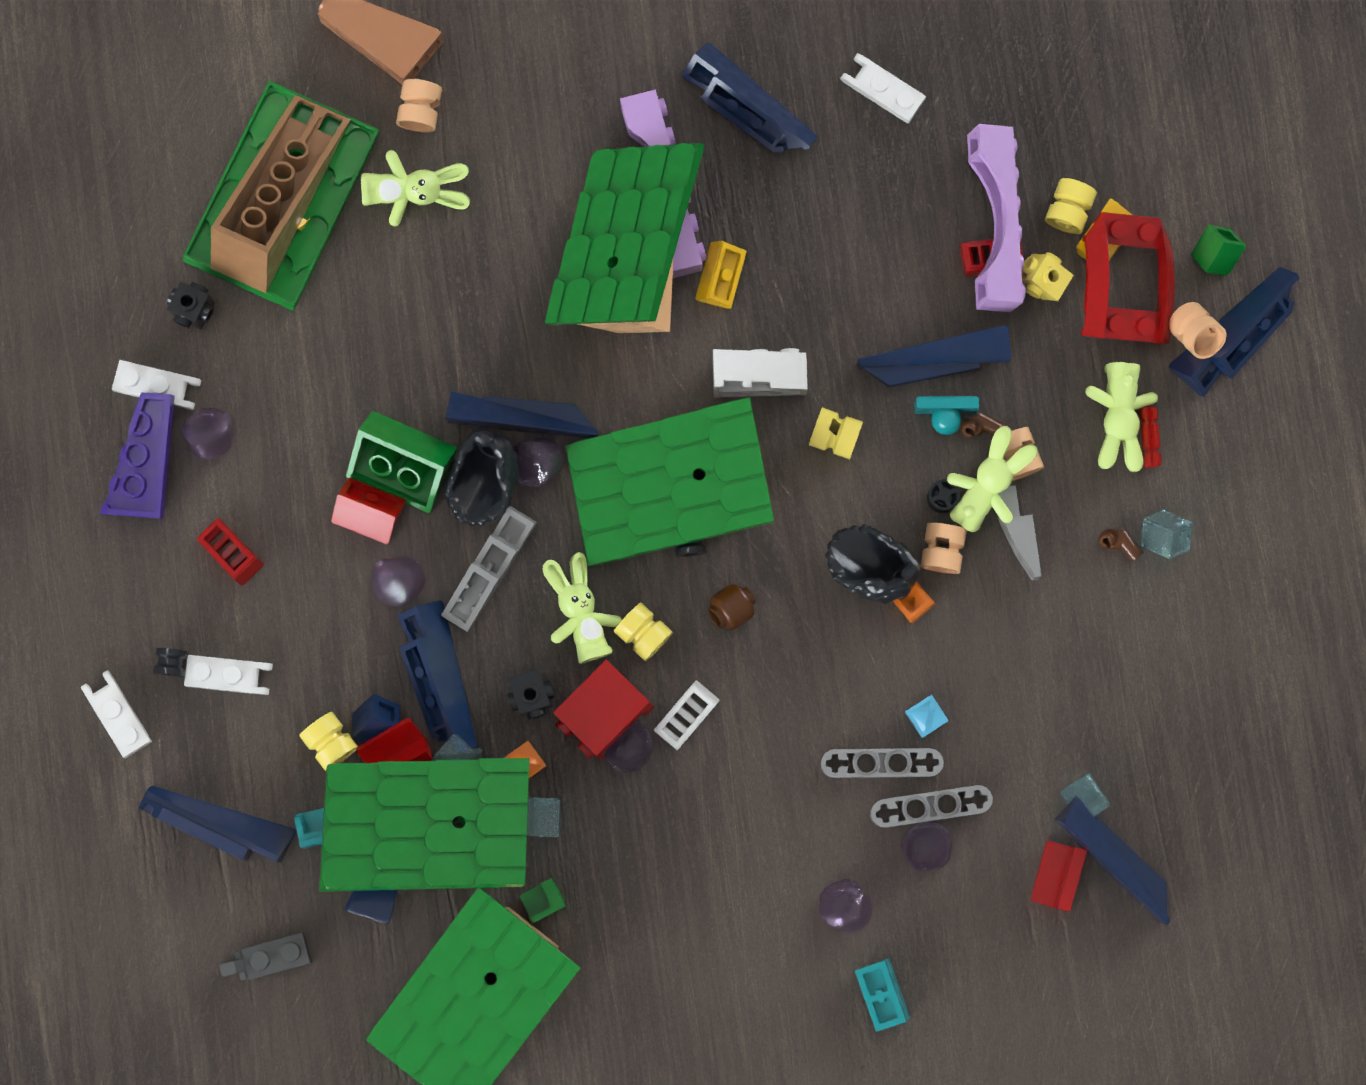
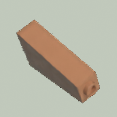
[317,0,444,84]

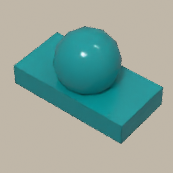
[914,396,979,435]

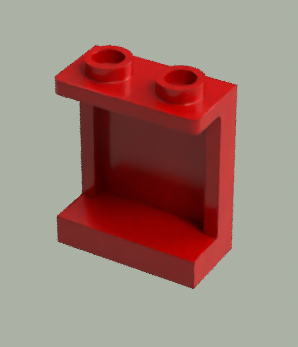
[553,659,654,761]

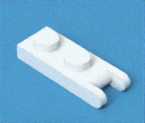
[840,53,926,124]
[112,360,201,410]
[184,655,273,695]
[81,670,152,758]

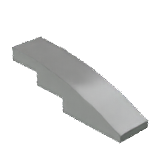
[986,458,1042,581]
[441,506,537,632]

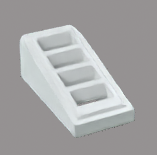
[654,680,720,750]

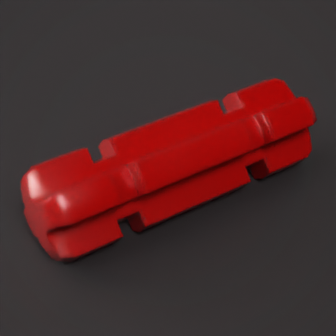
[1140,407,1161,468]

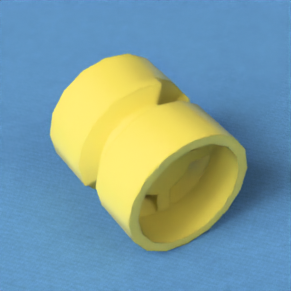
[1045,178,1097,234]
[809,407,863,460]
[614,602,673,662]
[299,712,358,771]

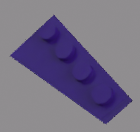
[99,392,175,519]

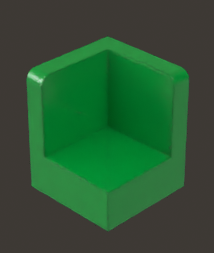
[1191,225,1246,276]
[520,878,567,924]

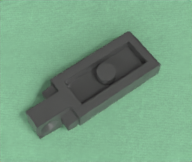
[219,932,312,981]

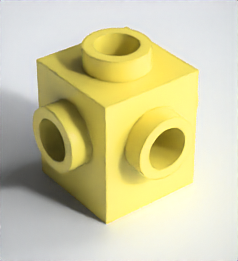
[1021,252,1074,301]

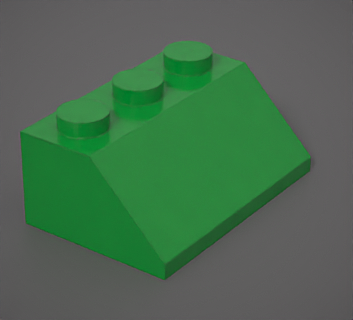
[345,411,457,514]

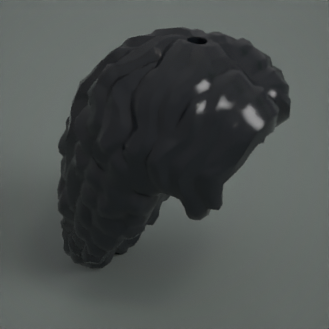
[445,430,519,526]
[825,524,920,604]

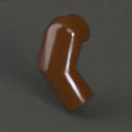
[960,413,1007,438]
[1099,529,1144,562]

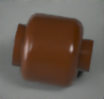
[708,584,756,630]

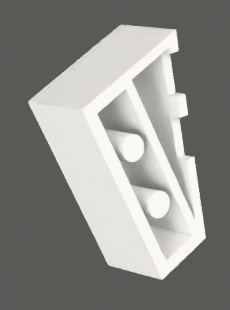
[713,348,808,398]

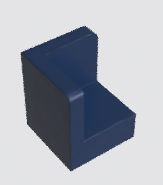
[352,694,400,743]

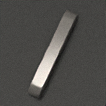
[820,748,944,778]
[870,785,993,828]

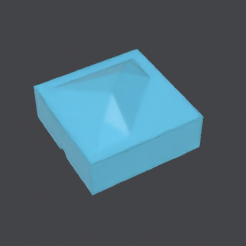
[905,695,949,738]

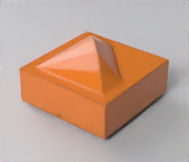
[893,581,936,624]
[504,740,547,779]

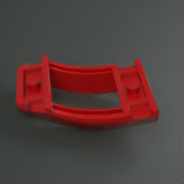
[1081,212,1175,344]

